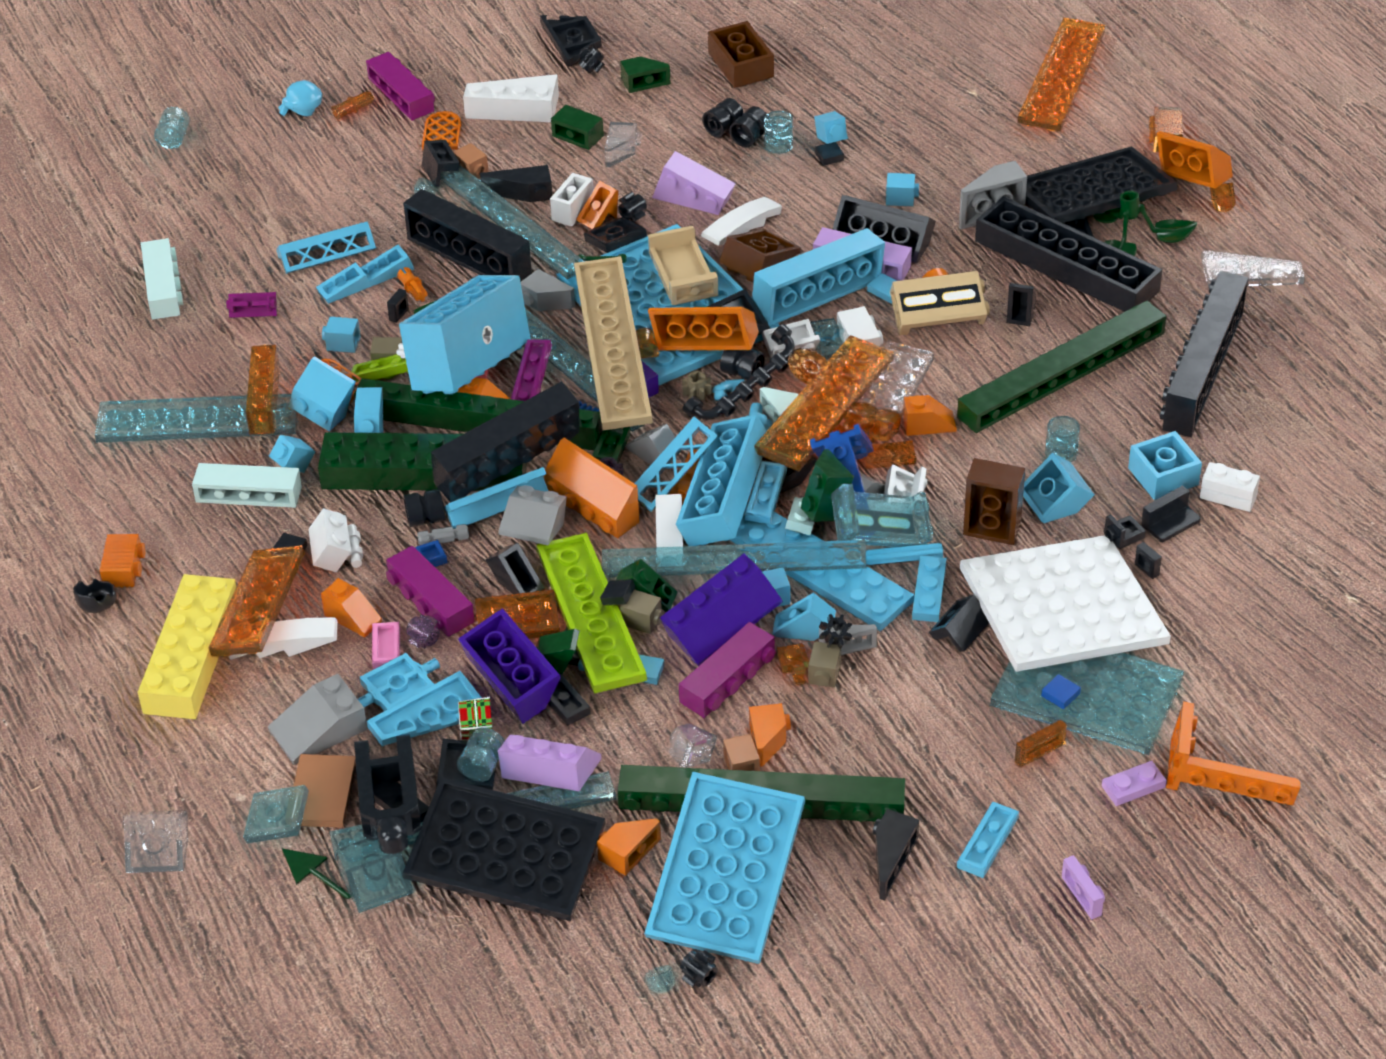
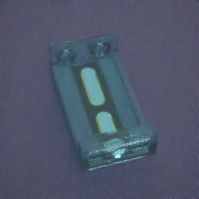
[831,484,933,547]

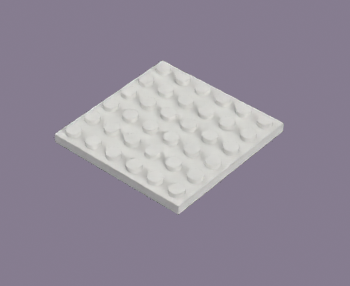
[960,535,1171,672]

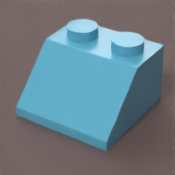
[288,356,356,432]
[1023,452,1095,523]

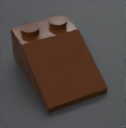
[719,228,801,283]

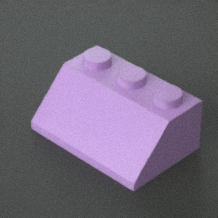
[498,735,602,791]

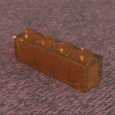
[246,345,280,435]

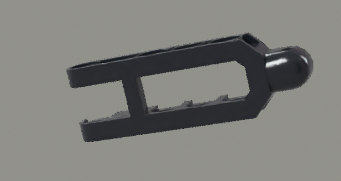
[354,734,421,854]

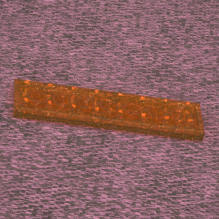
[1017,17,1106,132]
[754,335,894,471]

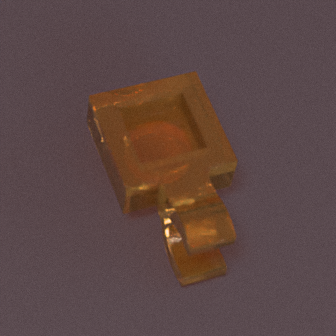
[776,643,809,686]

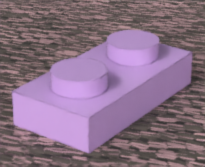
[1102,761,1167,806]
[1062,855,1105,920]

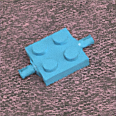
[358,653,440,711]

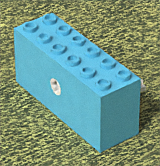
[397,275,531,394]

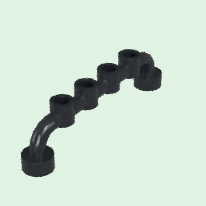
[682,324,795,420]

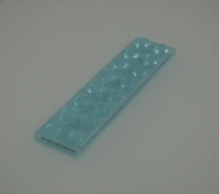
[95,393,298,443]

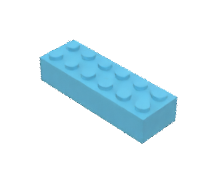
[752,228,885,326]
[676,414,769,547]

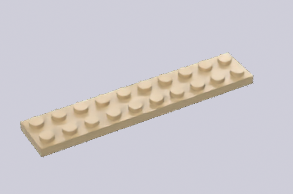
[574,256,653,430]

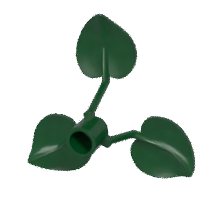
[1093,191,1197,256]

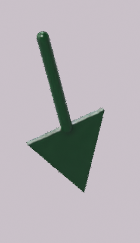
[282,848,351,899]

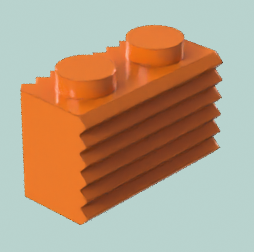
[100,534,146,588]

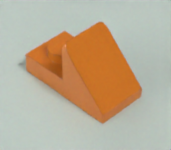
[576,180,619,230]

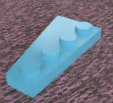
[367,671,482,746]

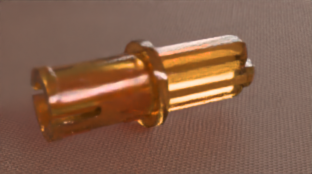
[331,91,374,120]

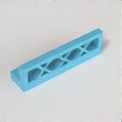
[276,221,376,274]
[634,417,717,512]
[444,467,548,528]

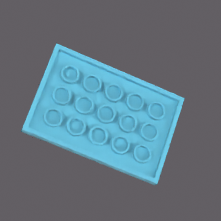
[644,772,805,964]

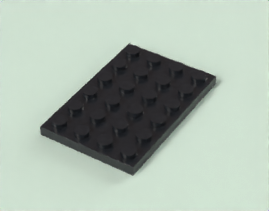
[1025,146,1177,224]
[403,777,605,921]

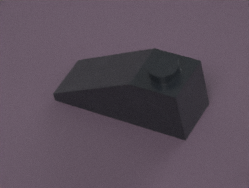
[480,165,553,202]
[873,809,919,901]

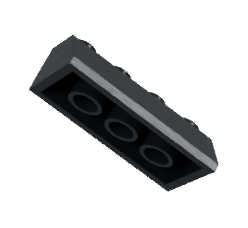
[832,194,936,263]

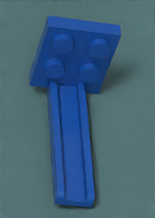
[810,424,877,542]

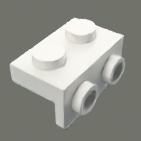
[762,319,820,358]
[882,464,928,516]

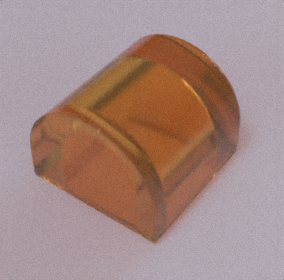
[1210,182,1236,212]
[636,328,659,358]

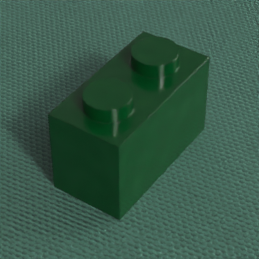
[551,105,604,150]

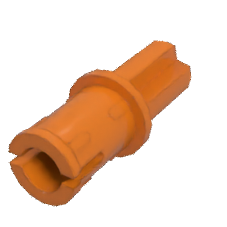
[397,267,428,302]

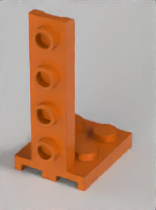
[1166,701,1301,806]

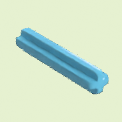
[865,543,943,565]

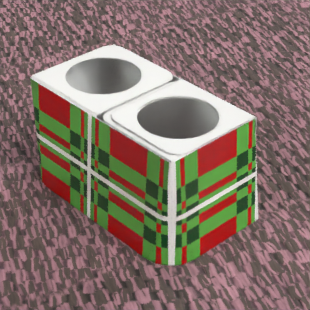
[458,697,492,740]

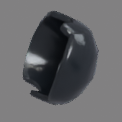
[73,578,117,613]

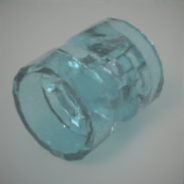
[154,107,190,149]
[764,111,793,154]
[1045,416,1080,462]
[457,727,505,782]

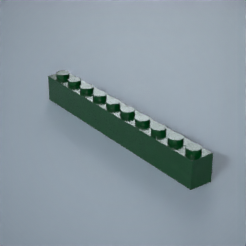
[957,301,1167,433]
[354,378,603,451]
[618,765,905,822]

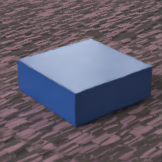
[415,540,448,567]
[1041,674,1081,710]

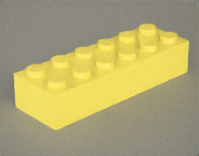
[138,574,239,719]

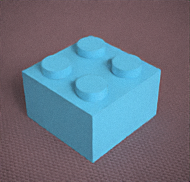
[1128,431,1202,500]

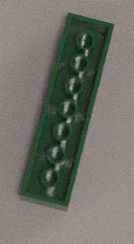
[318,432,527,491]

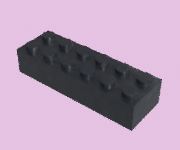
[403,189,532,282]
[431,381,580,503]

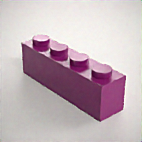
[366,52,435,121]
[386,546,475,637]
[679,622,775,718]

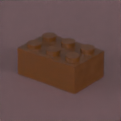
[708,21,774,88]
[963,458,1025,545]

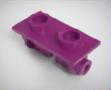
[226,292,277,318]

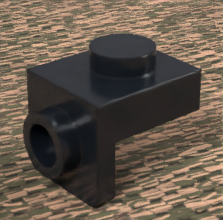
[1104,514,1146,550]

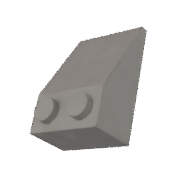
[959,160,1027,229]
[268,674,367,765]

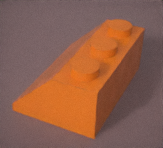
[1157,131,1233,189]

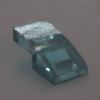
[810,318,846,360]

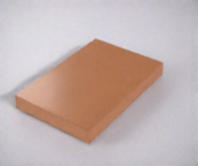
[286,754,356,828]

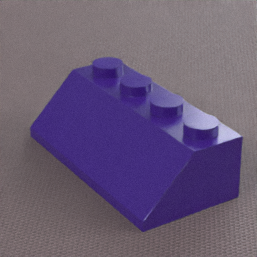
[660,553,783,666]
[458,608,561,724]

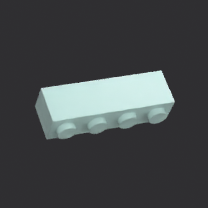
[141,238,184,320]
[192,463,302,508]

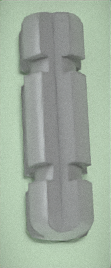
[417,524,469,545]

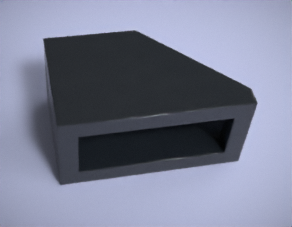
[1006,283,1037,326]
[485,543,544,602]

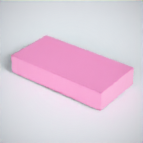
[372,622,400,669]

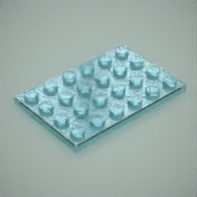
[990,653,1184,755]

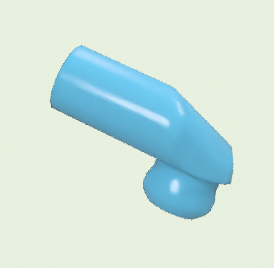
[712,379,744,401]
[749,402,773,432]

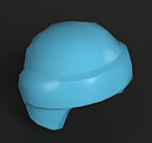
[278,80,322,116]

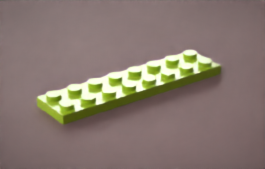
[536,533,647,694]

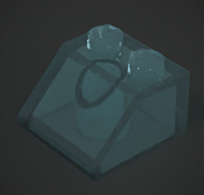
[335,838,414,913]

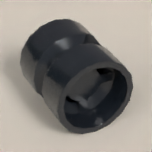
[702,98,744,138]
[729,106,771,148]
[720,349,765,380]
[403,488,445,528]

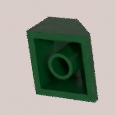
[800,449,854,522]

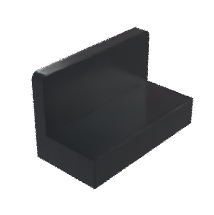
[422,140,460,187]
[1141,485,1201,543]
[929,594,989,652]

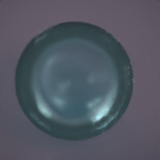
[414,178,438,194]
[644,965,676,994]

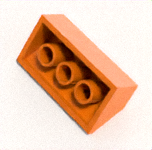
[648,307,759,351]
[544,438,639,539]

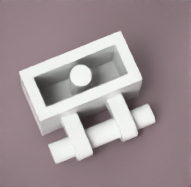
[308,508,363,573]

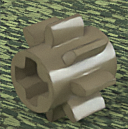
[682,371,712,401]

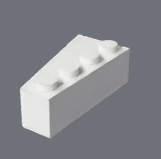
[463,74,559,122]

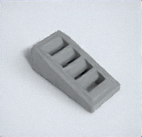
[819,624,877,655]

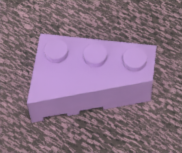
[652,151,736,215]

